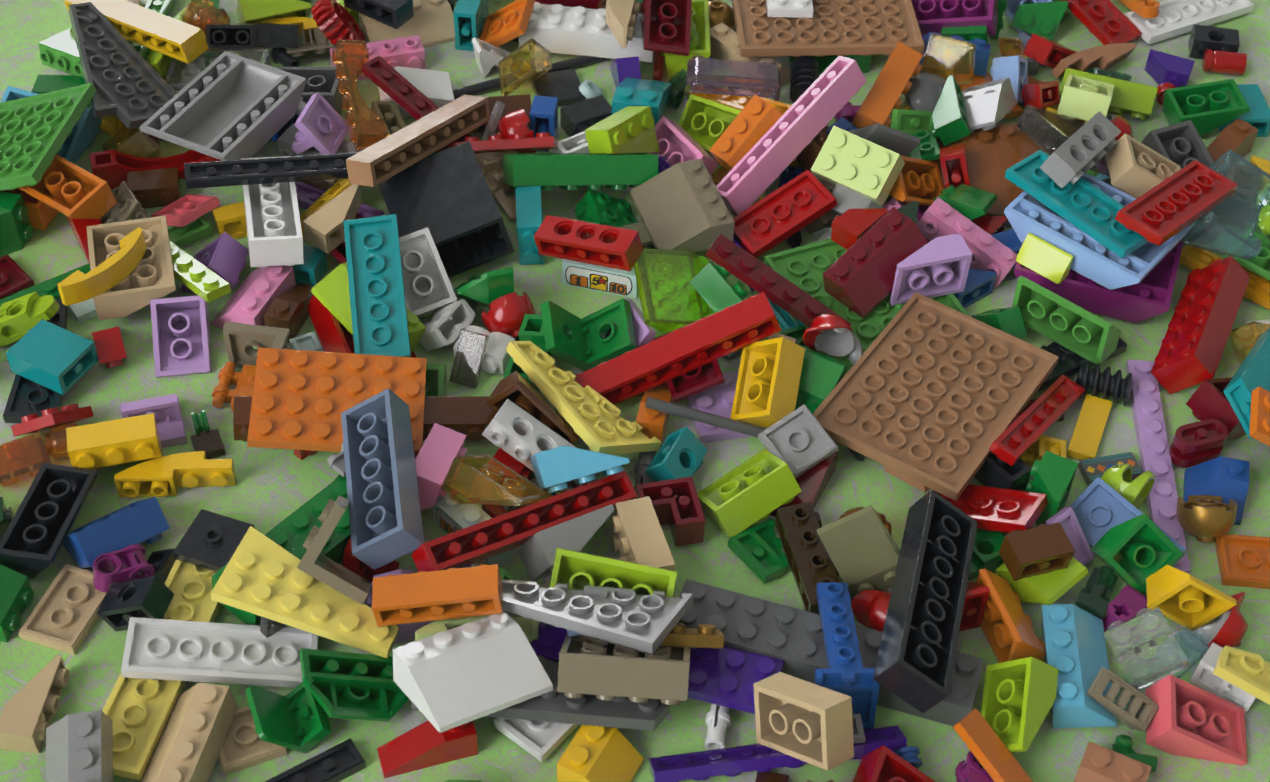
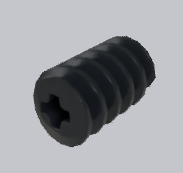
[790,56,819,103]
[1075,360,1134,407]

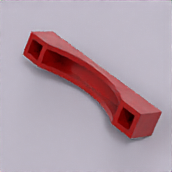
[90,149,222,190]

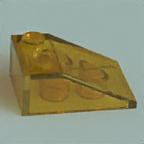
[441,454,553,506]

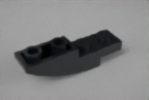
[206,23,298,48]

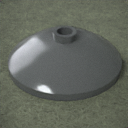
[905,73,947,111]

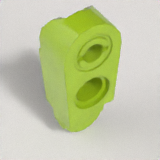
[0,291,60,347]

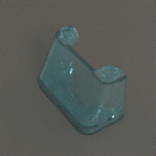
[1180,149,1270,260]

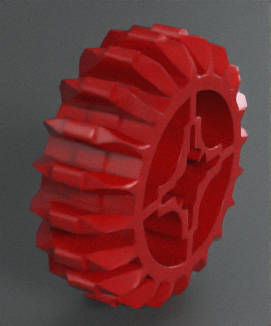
[311,0,365,47]

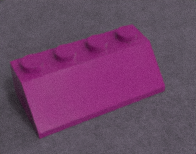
[911,0,998,36]

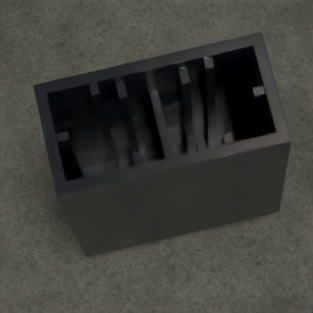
[378,141,515,278]

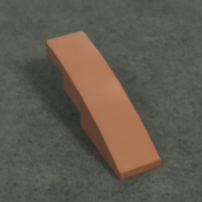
[1051,43,1137,79]

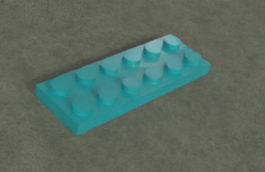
[1005,150,1149,259]
[343,214,411,357]

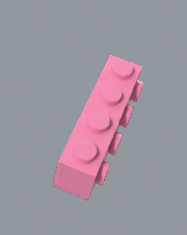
[329,35,426,81]
[917,197,1018,288]

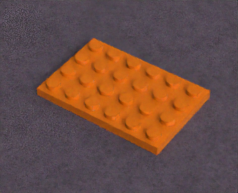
[247,347,427,457]

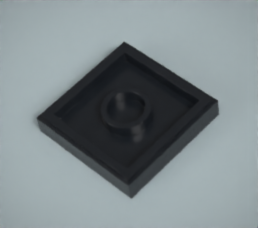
[530,69,586,107]

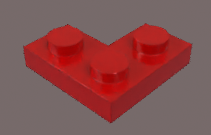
[11,403,94,437]

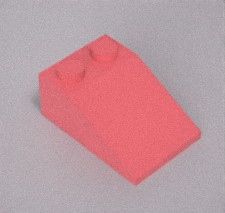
[1145,674,1247,766]

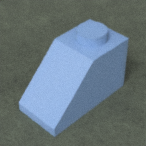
[990,55,1028,105]

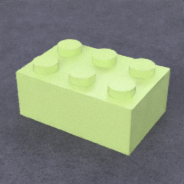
[1057,74,1115,123]
[811,126,905,207]

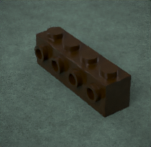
[776,502,840,615]

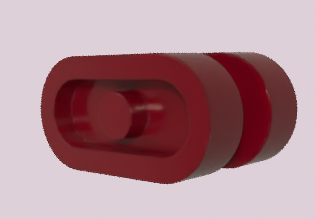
[1169,419,1229,468]

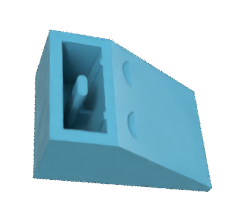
[530,445,630,494]

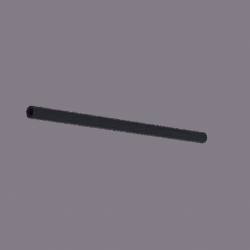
[453,56,612,99]

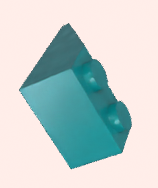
[612,77,672,127]

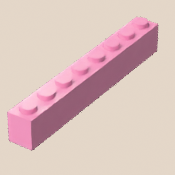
[716,55,867,216]

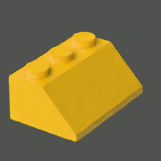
[730,337,805,428]
[66,413,164,470]

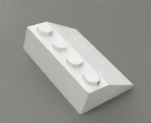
[392,611,553,733]

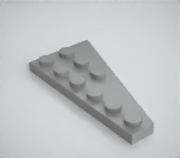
[501,579,693,654]

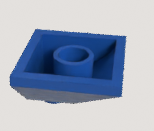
[1183,456,1249,525]

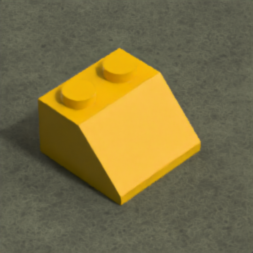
[1146,565,1237,631]
[557,725,644,782]

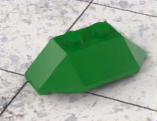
[453,267,514,309]
[299,648,409,722]

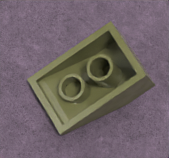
[817,505,900,597]

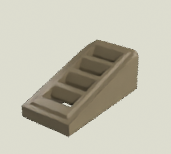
[1086,667,1159,731]

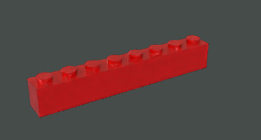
[574,292,781,405]
[411,470,637,572]

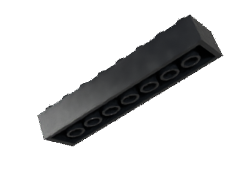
[873,490,977,714]

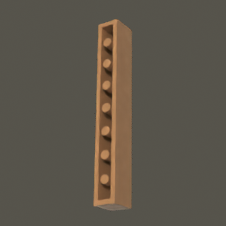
[346,95,491,187]

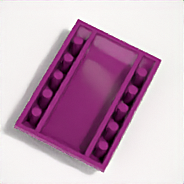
[1014,241,1184,323]

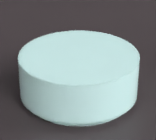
[579,80,602,99]

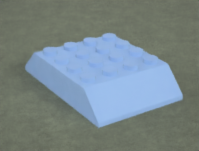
[1004,173,1192,290]

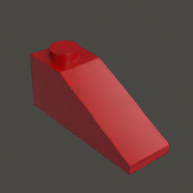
[377,720,478,779]

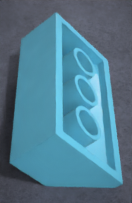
[1041,604,1117,728]

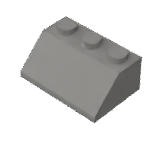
[46,710,113,782]

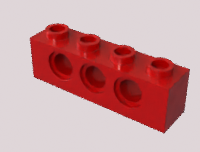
[533,215,643,272]

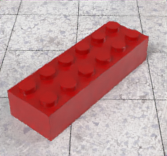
[1150,256,1250,394]

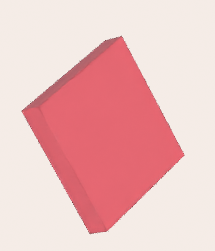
[150,194,220,227]

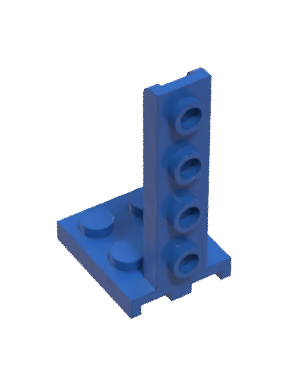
[814,582,880,730]

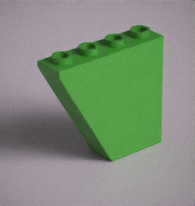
[39,28,84,78]

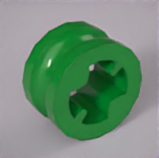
[191,409,210,434]

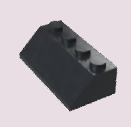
[0,463,99,579]

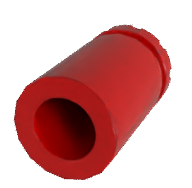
[1202,49,1247,76]

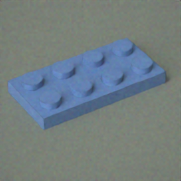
[1069,477,1188,594]

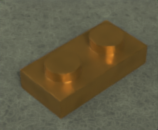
[660,623,724,648]

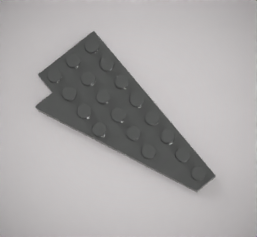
[69,2,177,129]
[411,656,670,731]

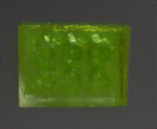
[634,248,715,334]

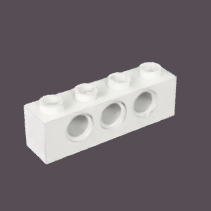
[482,398,590,492]

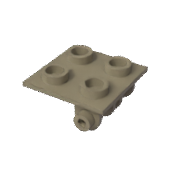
[286,28,333,57]
[100,181,147,224]

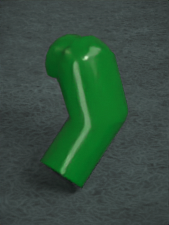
[1113,735,1157,772]

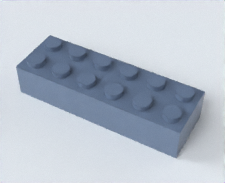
[341,388,424,570]

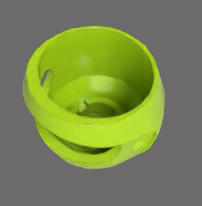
[1101,464,1156,509]

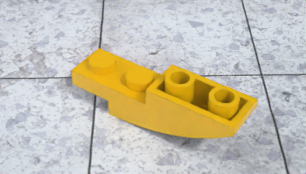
[114,451,237,498]

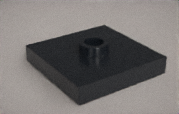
[173,509,255,572]

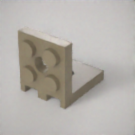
[223,322,293,368]
[297,495,372,605]

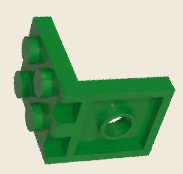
[540,298,637,372]

